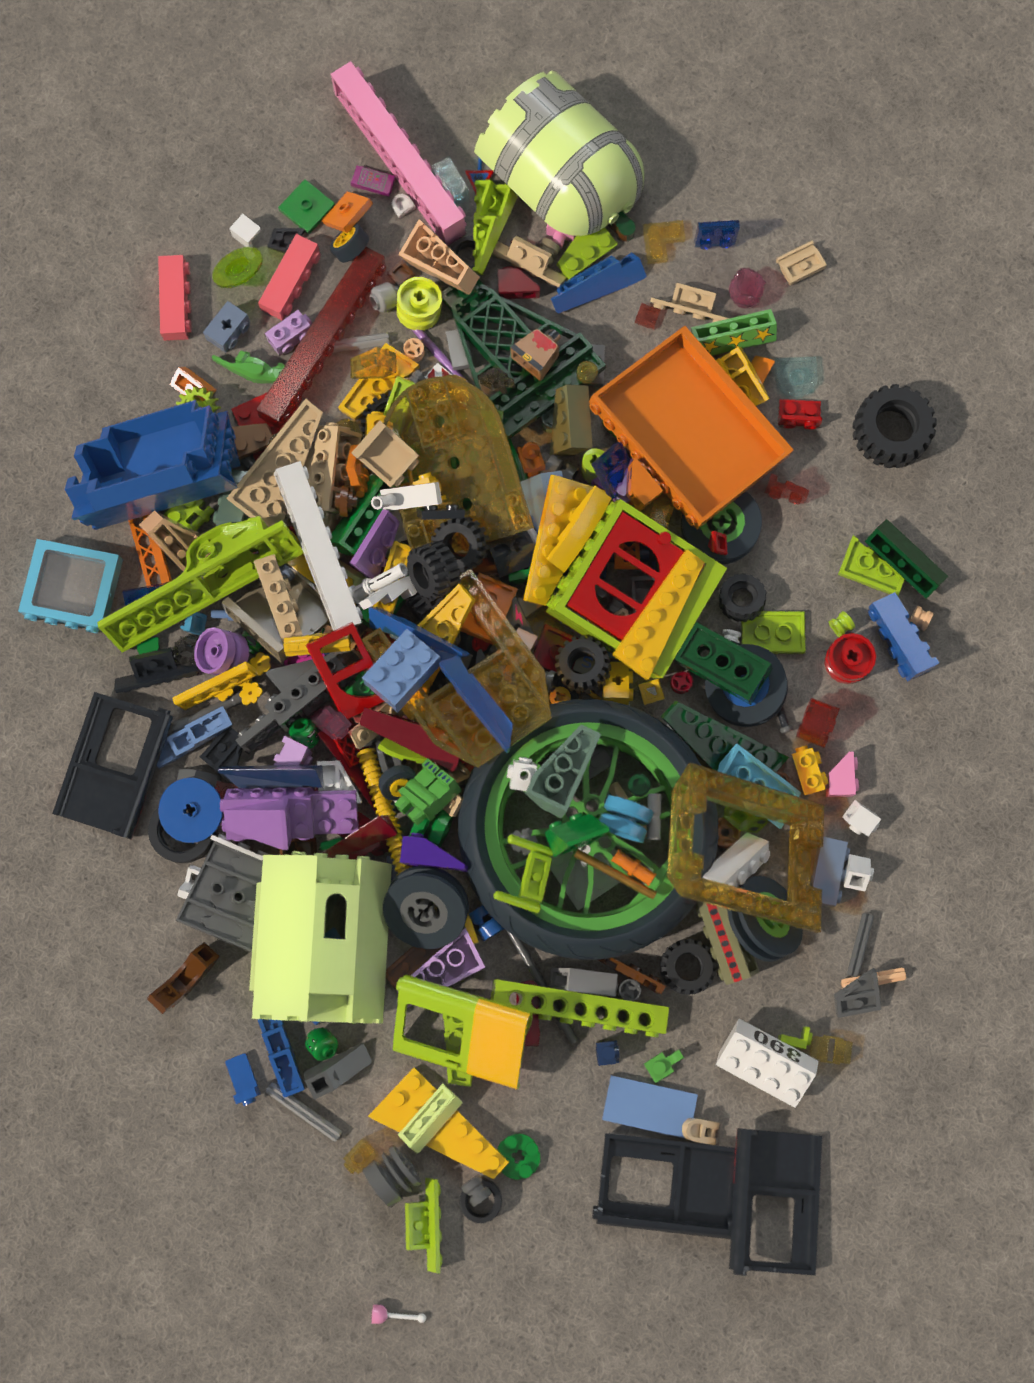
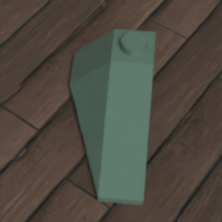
[525,724,601,818]

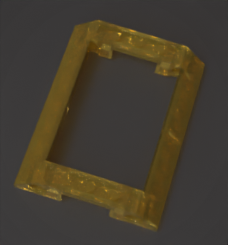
[667,763,824,933]

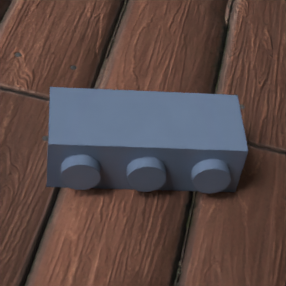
[807,836,850,907]

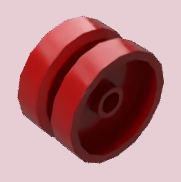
[824,633,876,684]

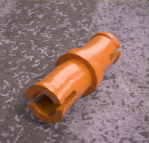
[611,849,657,886]

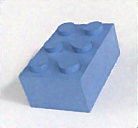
[362,629,441,712]

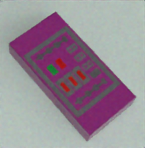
[351,165,395,197]

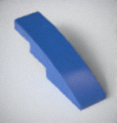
[257,1019,305,1098]

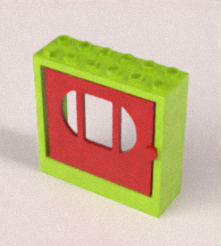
[546,499,727,679]

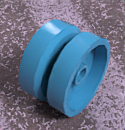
[599,795,654,843]

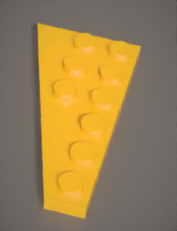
[367,1067,509,1179]

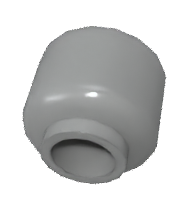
[369,282,399,313]

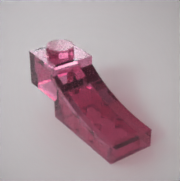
[309,705,352,739]

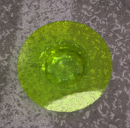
[212,247,263,288]

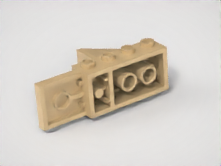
[304,422,362,558]

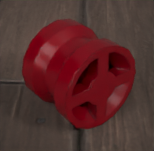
[670,671,693,694]

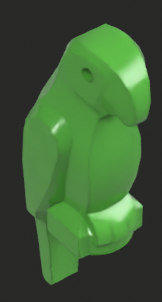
[212,350,288,384]

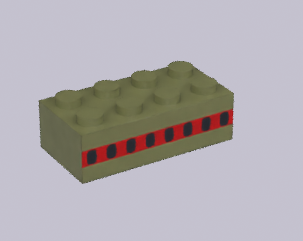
[696,896,760,985]

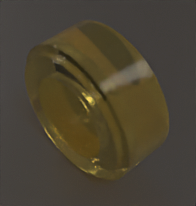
[577,361,598,384]

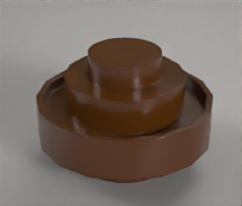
[335,485,358,517]

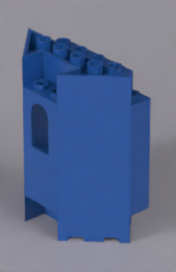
[65,400,241,530]

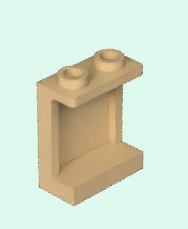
[352,420,420,488]

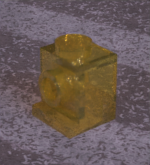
[343,1138,379,1174]

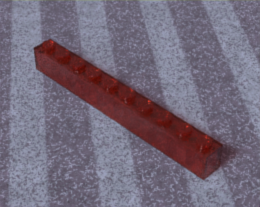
[257,247,387,429]

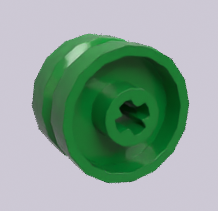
[409,809,454,847]

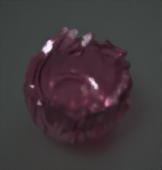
[729,268,766,309]

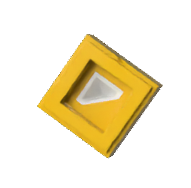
[638,678,665,705]

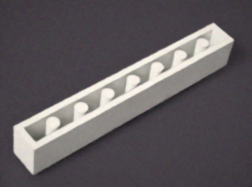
[274,461,363,631]

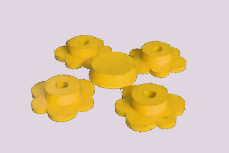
[214,652,271,705]

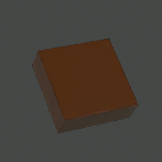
[387,260,416,287]

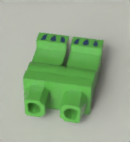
[394,758,462,826]

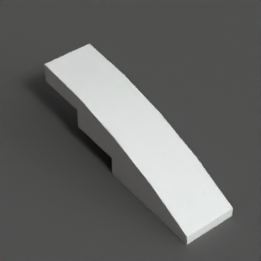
[359,576,417,610]

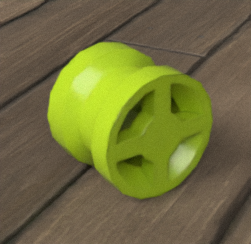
[829,611,855,637]

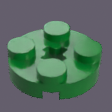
[497,1133,540,1180]

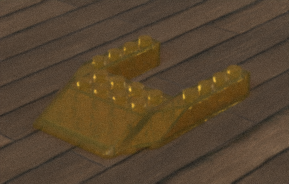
[362,568,552,768]

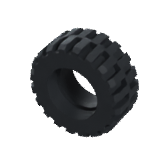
[852,384,937,468]

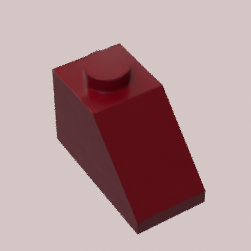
[498,267,540,300]

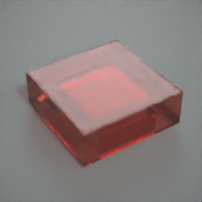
[635,303,661,330]

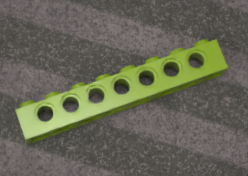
[490,979,669,1038]

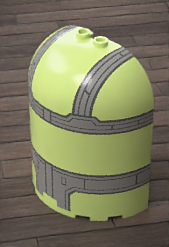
[474,71,644,236]

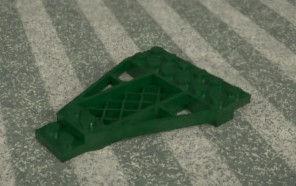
[441,279,606,440]

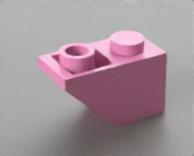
[826,752,859,797]

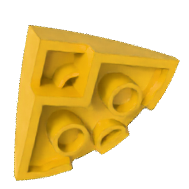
[716,347,769,406]

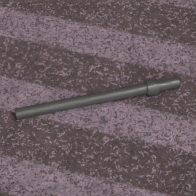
[506,930,578,1044]

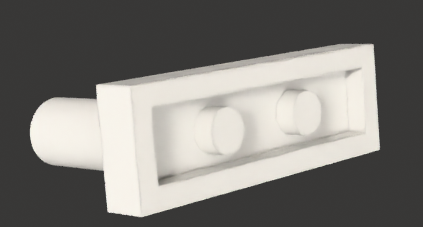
[371,482,442,511]

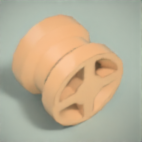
[403,338,425,363]
[909,605,933,631]

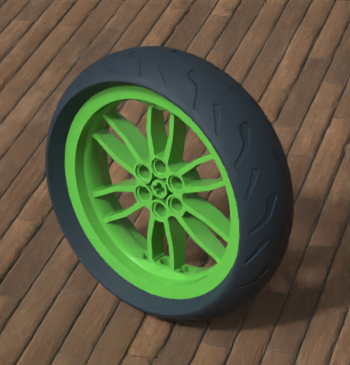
[458,699,719,959]

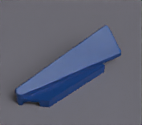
[551,253,647,313]
[439,655,513,753]

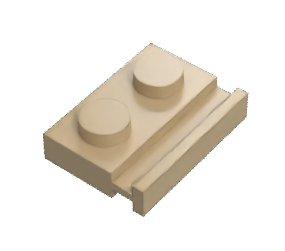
[776,241,827,286]

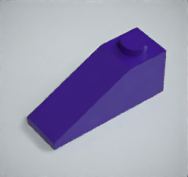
[400,833,468,871]

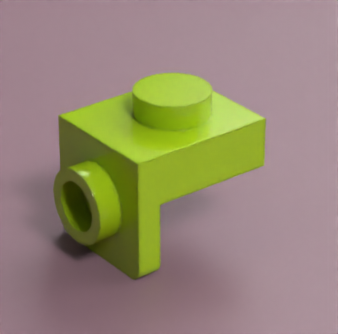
[778,1026,812,1050]

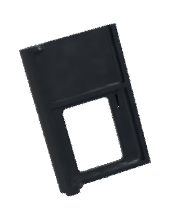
[52,692,174,840]
[729,1128,822,1276]

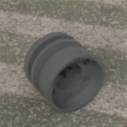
[363,1145,422,1208]

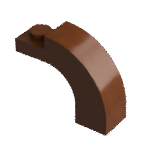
[147,942,220,1014]

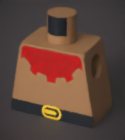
[510,329,561,381]

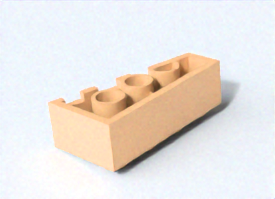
[399,219,480,295]

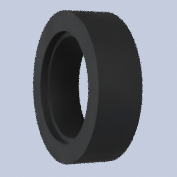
[148,804,216,863]

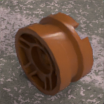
[717,817,741,848]

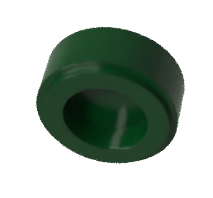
[628,774,650,797]

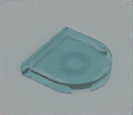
[774,357,818,398]

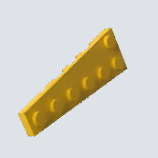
[612,549,705,680]

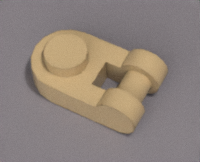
[682,1118,720,1145]

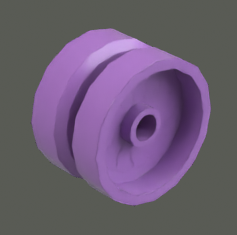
[194,627,249,675]

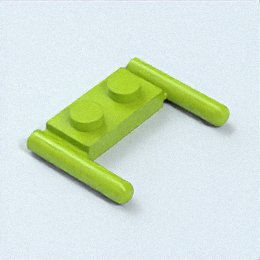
[494,834,553,913]

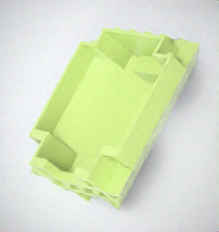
[249,852,392,1023]

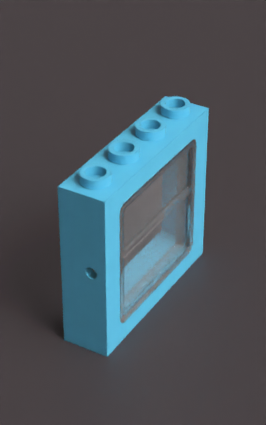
[18,539,123,634]

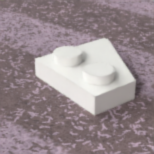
[317,761,362,803]

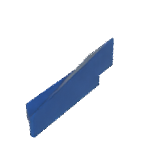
[369,606,470,661]

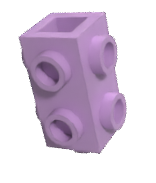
[265,310,313,356]

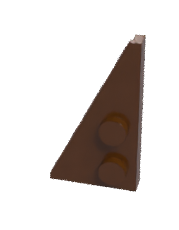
[596,958,666,994]

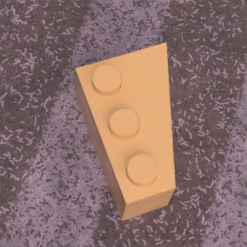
[139,511,210,571]

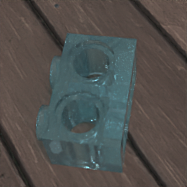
[432,157,470,206]

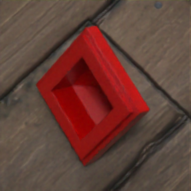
[708,531,727,556]

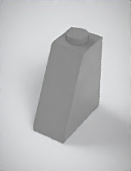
[549,968,618,996]

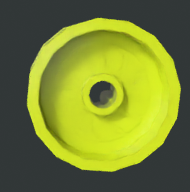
[397,277,442,331]

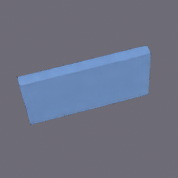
[602,1075,698,1138]

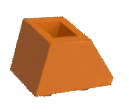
[626,458,663,511]

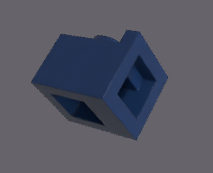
[595,1040,620,1066]

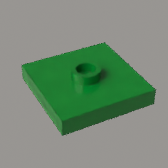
[278,179,335,235]

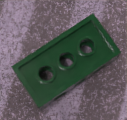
[674,622,773,705]

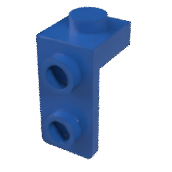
[225,1053,261,1106]

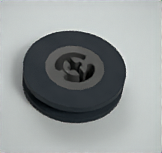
[383,866,469,949]

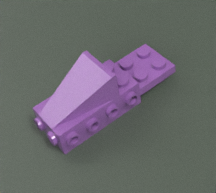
[220,787,359,850]

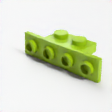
[405,1178,442,1273]

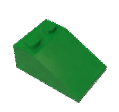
[545,812,610,858]

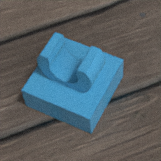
[180,612,207,636]

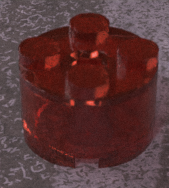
[796,698,840,748]

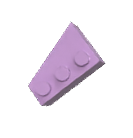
[274,736,313,788]

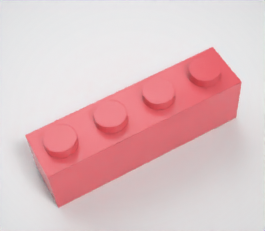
[258,234,321,321]
[158,255,192,341]

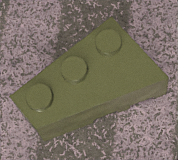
[549,385,593,456]

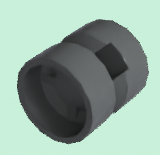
[542,454,579,481]

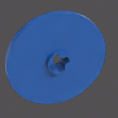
[158,778,223,843]

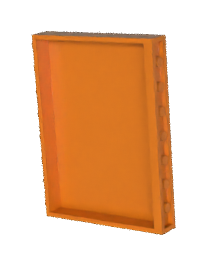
[589,326,794,530]

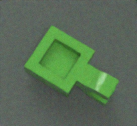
[644,1049,684,1083]

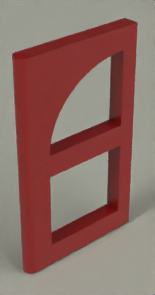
[305,622,384,721]

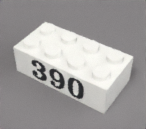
[716,1019,818,1108]

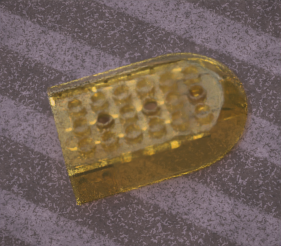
[384,377,534,552]

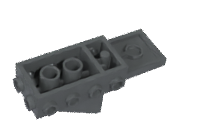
[236,652,353,754]

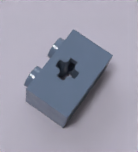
[203,301,250,353]

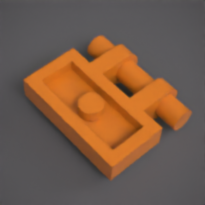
[346,444,370,498]

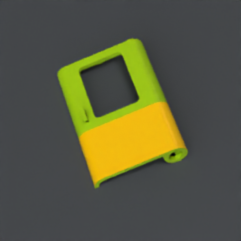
[393,975,533,1090]

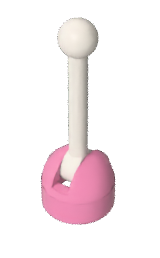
[371,1304,426,1324]

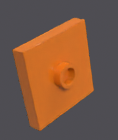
[322,191,373,233]

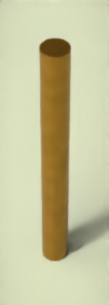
[574,849,657,900]

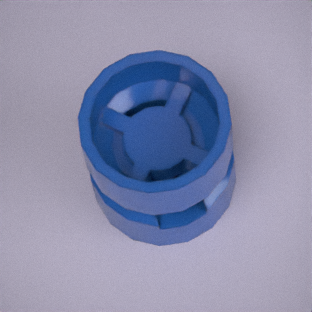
[468,905,504,941]

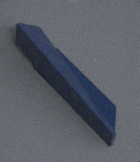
[218,764,324,789]

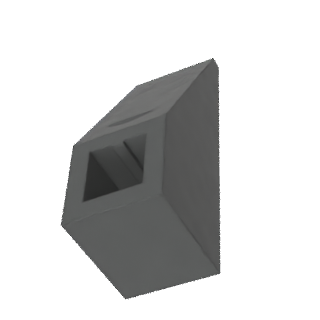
[303,1042,373,1100]

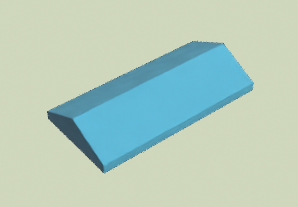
[715,744,801,829]

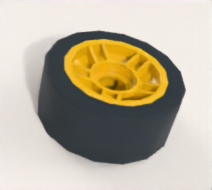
[330,224,369,263]

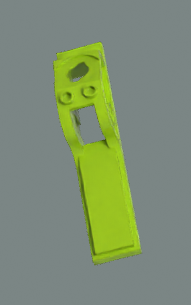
[97,516,304,653]

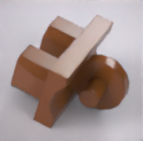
[517,442,545,479]

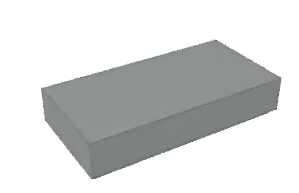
[446,330,472,370]

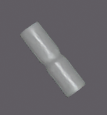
[647,794,661,840]

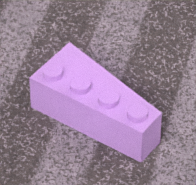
[398,928,486,1008]

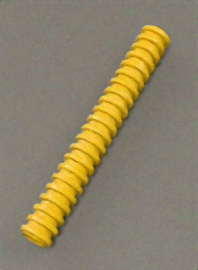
[357,748,413,875]

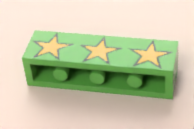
[691,309,777,356]

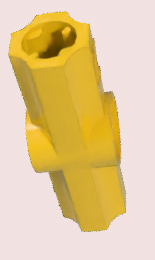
[283,633,351,656]

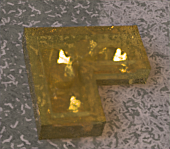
[642,220,685,265]

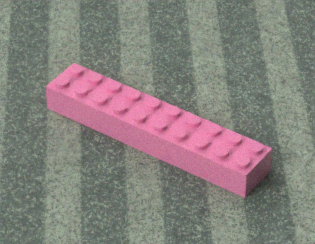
[331,61,466,246]

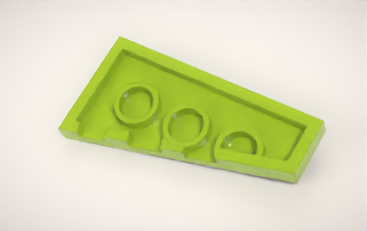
[442,1014,473,1087]

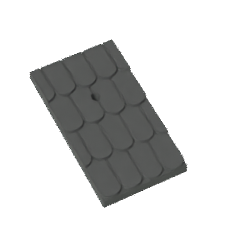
[175,841,340,952]

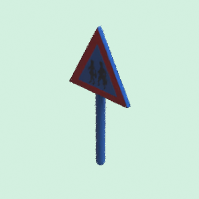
[465,157,494,194]

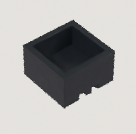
[485,521,535,578]

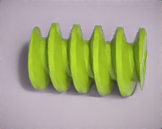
[581,448,609,485]

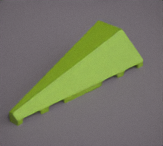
[472,180,518,275]

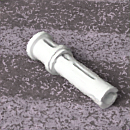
[351,563,408,604]

